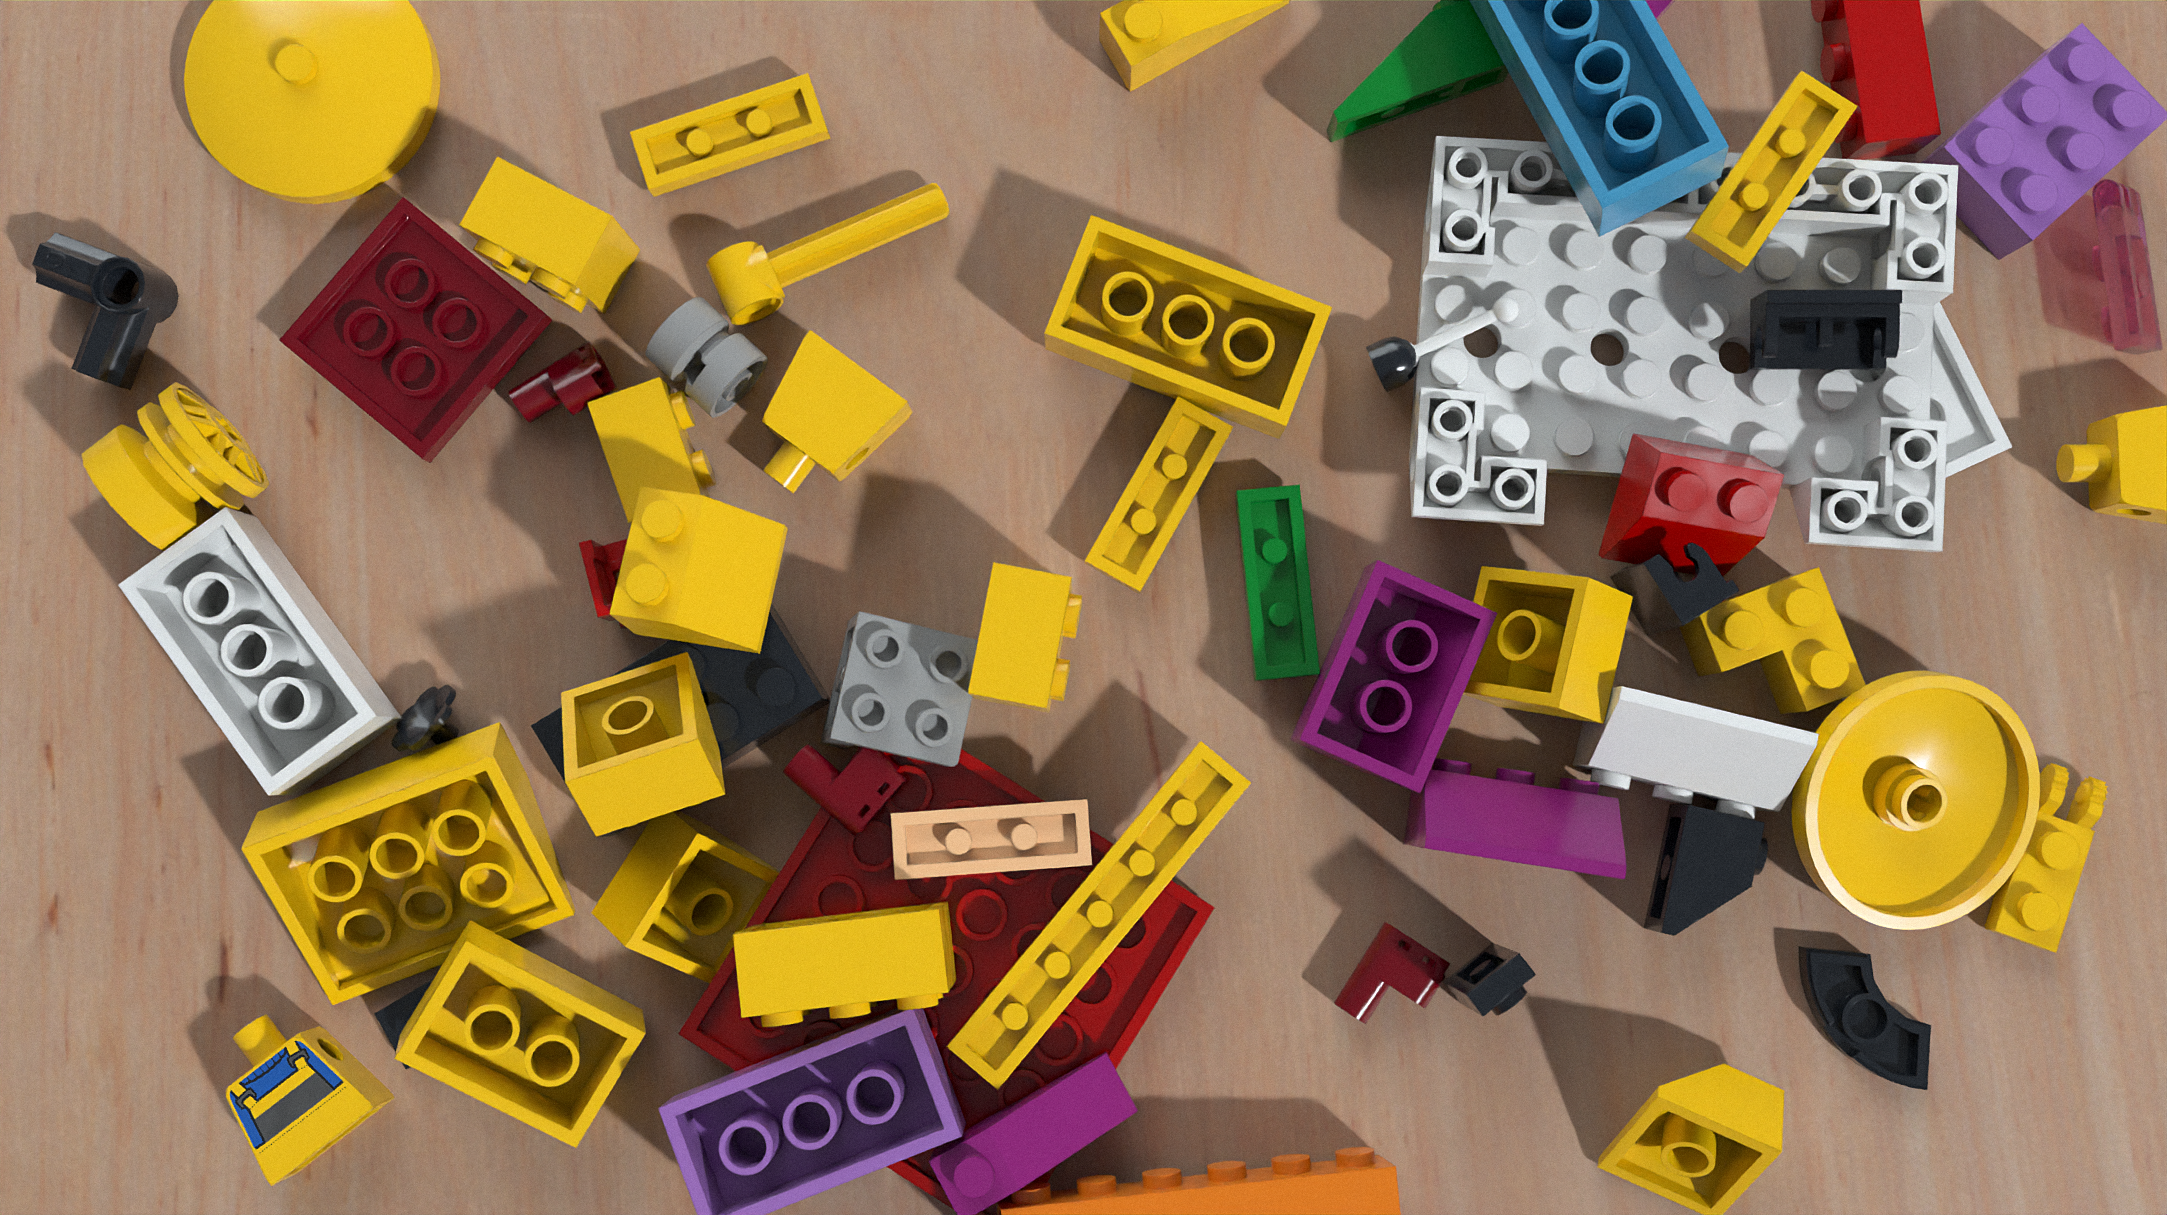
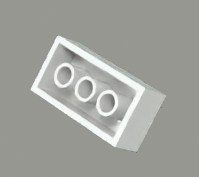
[118,507,402,795]

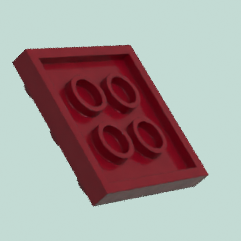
[279,197,553,463]

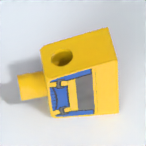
[225,1014,395,1186]

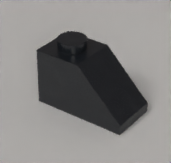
[1644,804,1768,936]

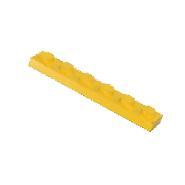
[947,741,1251,1090]

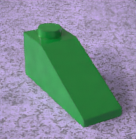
[1327,0,1509,142]

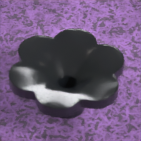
[391,685,459,752]

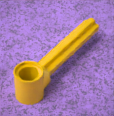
[706,183,949,325]

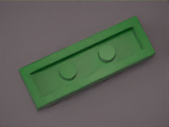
[1235,484,1320,682]

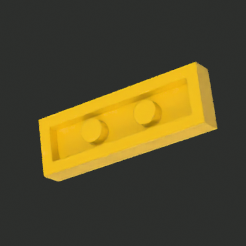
[1684,70,1857,274]
[630,73,831,197]
[1085,396,1233,594]

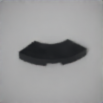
[1799,946,1931,1090]

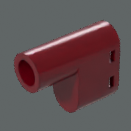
[508,340,617,423]
[783,744,907,837]
[1334,922,1450,1024]

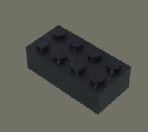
[531,603,830,837]

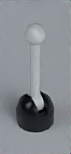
[1366,297,1519,392]

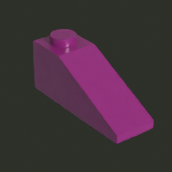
[929,1052,1138,1215]

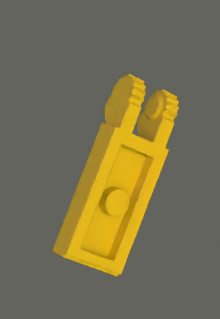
[1985,763,2108,953]

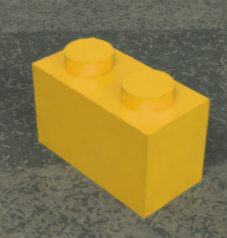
[587,377,716,524]

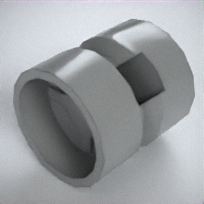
[645,297,768,418]

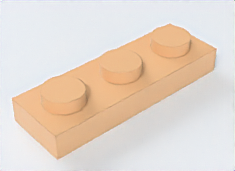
[891,799,1092,880]

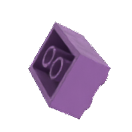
[1921,23,2167,260]

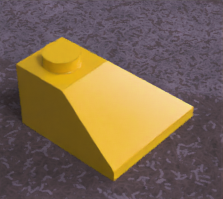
[1597,1064,1784,1215]

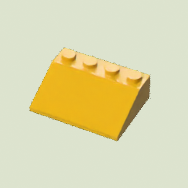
[241,722,575,1005]

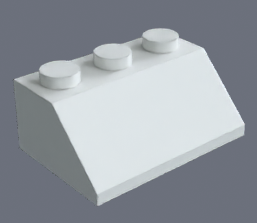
[1573,686,1819,820]

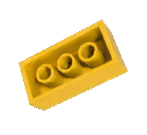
[1044,215,1332,439]

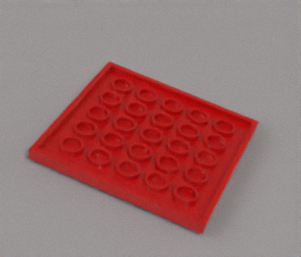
[678,746,1215,1215]

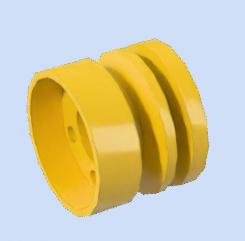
[81,382,269,551]

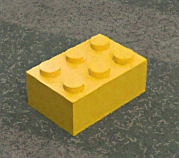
[733,901,957,1027]
[394,920,646,1148]

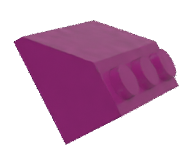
[1290,560,1497,793]
[1403,758,1627,879]

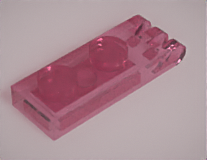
[2092,179,2163,355]

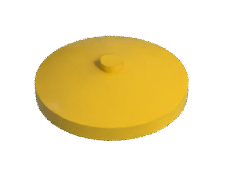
[184,0,441,204]
[1791,670,2040,930]

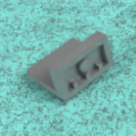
[820,611,978,767]

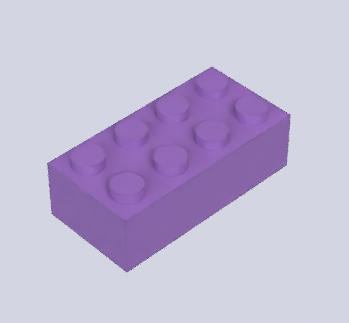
[658,1008,966,1215]

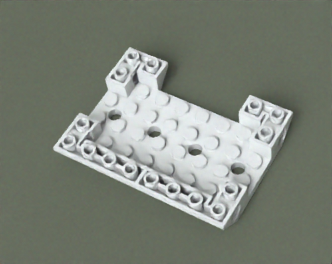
[1409,136,1958,552]

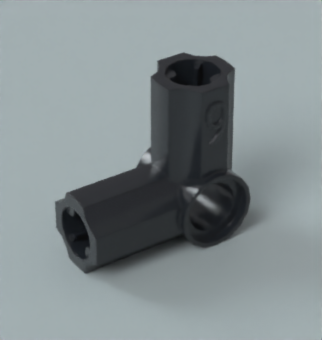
[32,232,179,390]

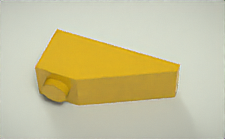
[1099,0,1290,92]

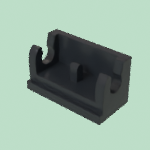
[1750,290,1902,370]
[1610,543,1739,635]

